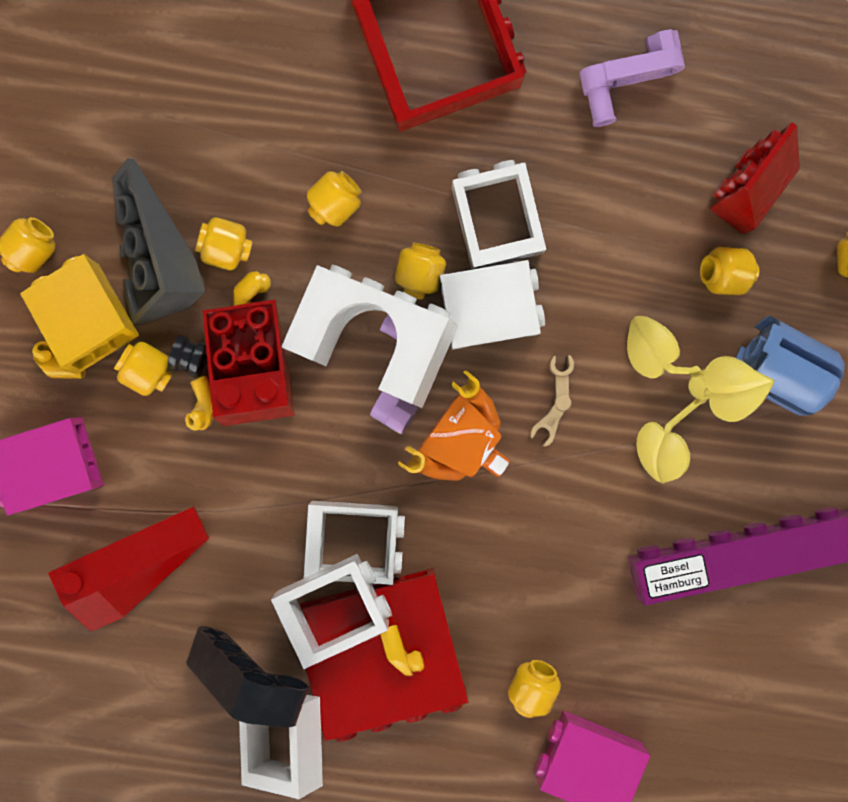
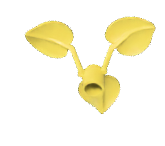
[627,316,774,484]

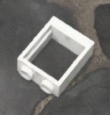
[451,160,546,270]
[304,501,405,585]
[271,554,392,669]
[239,695,323,799]

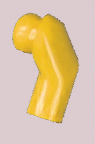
[32,341,86,379]
[185,376,214,431]

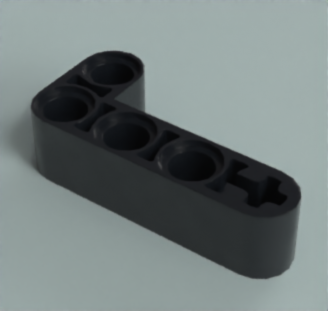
[186,626,309,727]

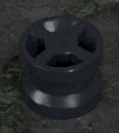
[168,335,207,378]

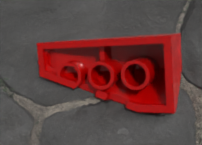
[48,506,209,632]

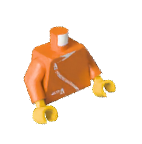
[398,370,510,481]

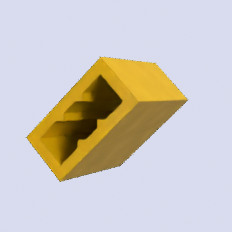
[20,254,139,374]

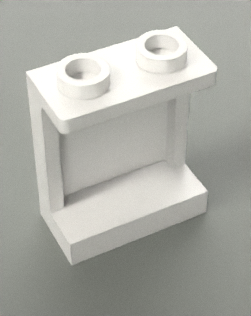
[440,260,545,350]

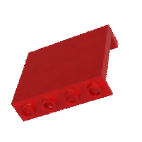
[299,567,469,742]

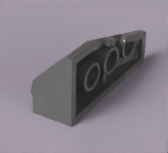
[112,158,205,325]

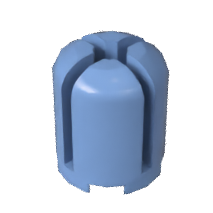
[735,315,845,416]

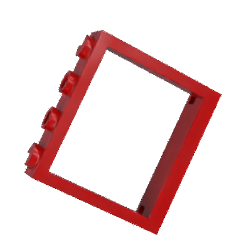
[350,0,527,132]

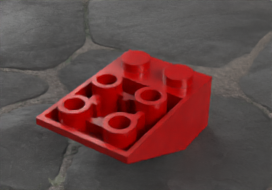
[709,122,800,235]
[202,299,295,426]

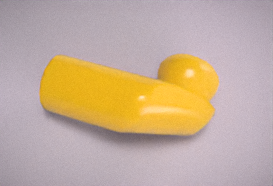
[233,271,271,306]
[380,625,424,676]

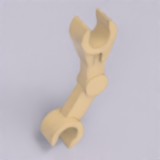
[529,355,574,447]

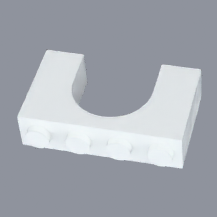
[282,264,458,408]

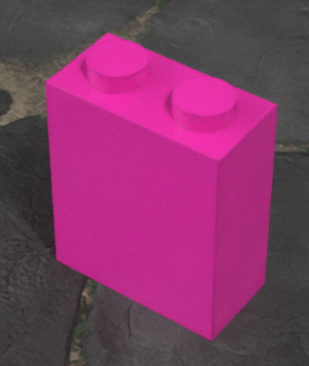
[0,417,104,516]
[534,710,651,802]

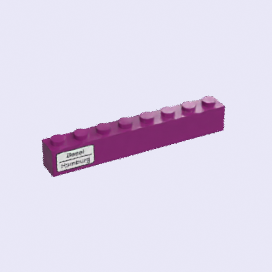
[628,507,848,606]

